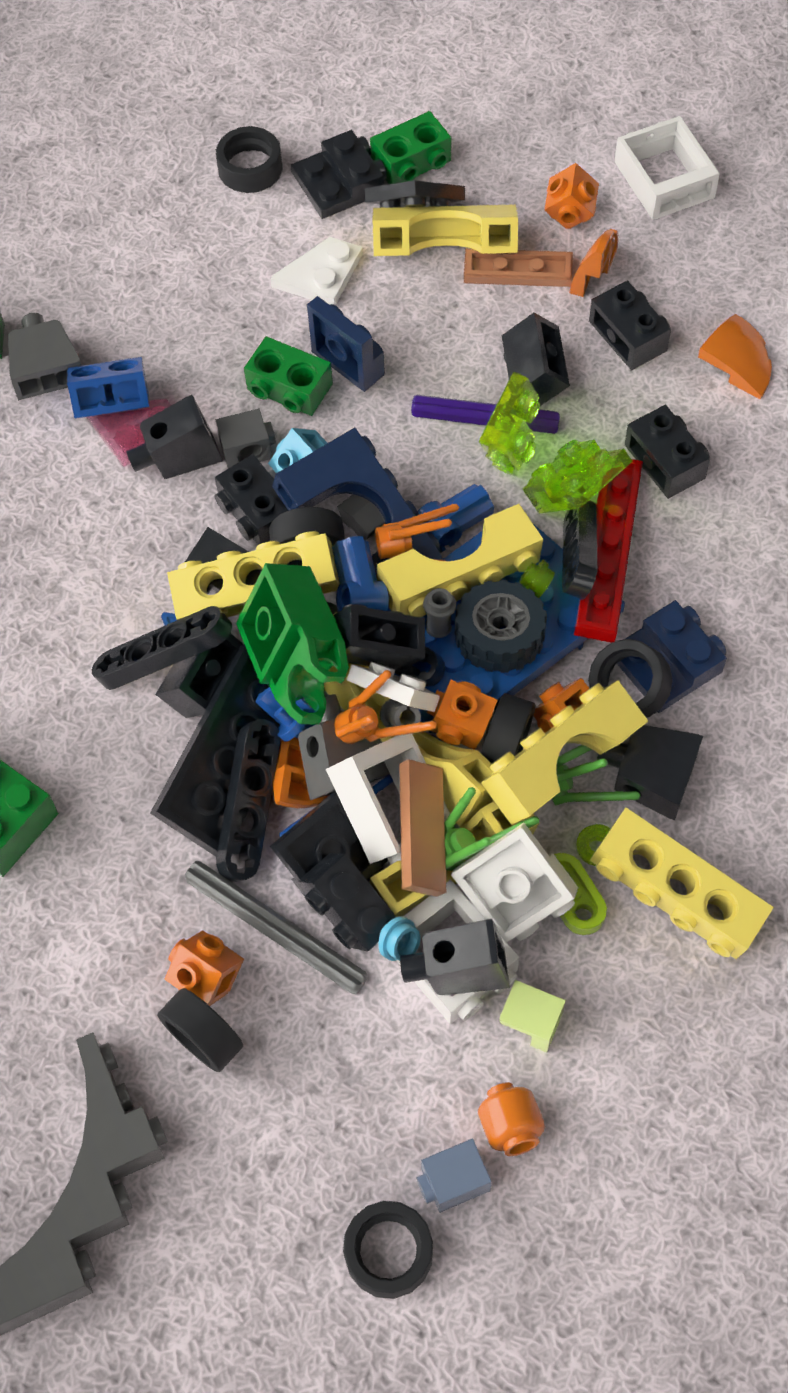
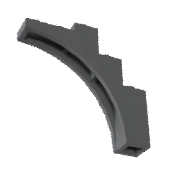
[0,1032,168,1336]

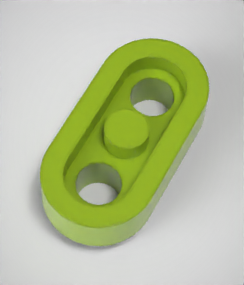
[554,853,607,935]

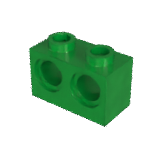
[370,111,452,184]
[244,336,333,416]

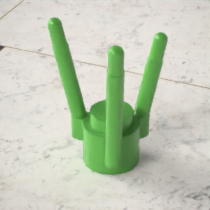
[552,745,640,805]
[444,787,539,871]

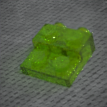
[478,371,540,475]
[522,439,632,514]

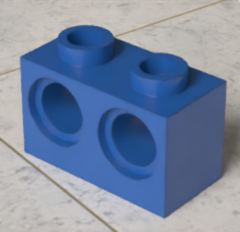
[67,357,150,419]

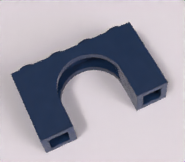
[272,427,443,577]

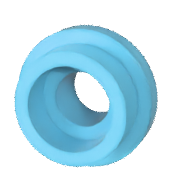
[378,916,421,961]

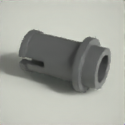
[423,588,456,638]
[380,699,421,727]

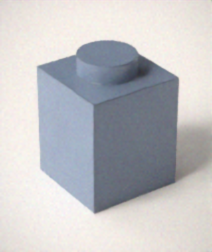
[416,1138,492,1213]

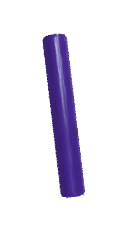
[411,395,560,434]

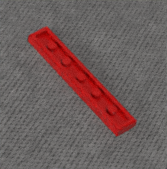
[574,454,643,643]

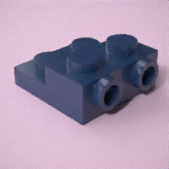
[307,296,385,392]
[617,600,727,713]

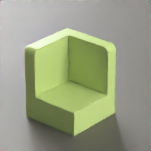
[499,980,566,1053]

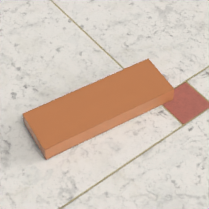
[464,248,573,287]
[399,759,447,897]

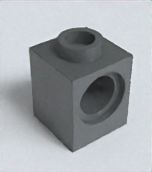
[215,408,276,469]

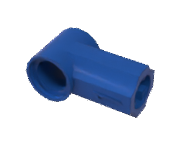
[418,484,494,553]
[332,536,389,612]

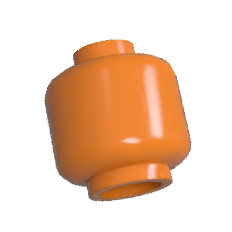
[478,1082,545,1156]

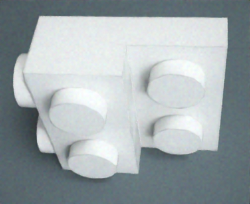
[451,823,578,943]

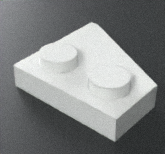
[271,237,363,305]
[347,662,440,712]

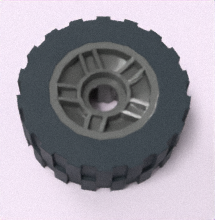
[455,580,547,673]

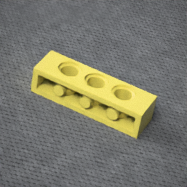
[167,531,340,620]
[590,808,774,959]

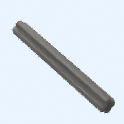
[185,861,367,994]

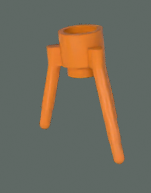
[375,504,459,561]
[334,670,437,744]

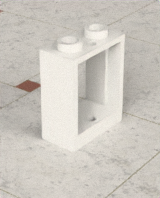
[615,116,720,220]
[326,734,450,865]
[396,880,519,1024]

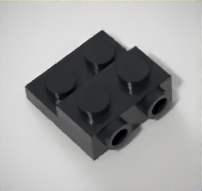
[291,130,387,219]
[270,791,388,896]

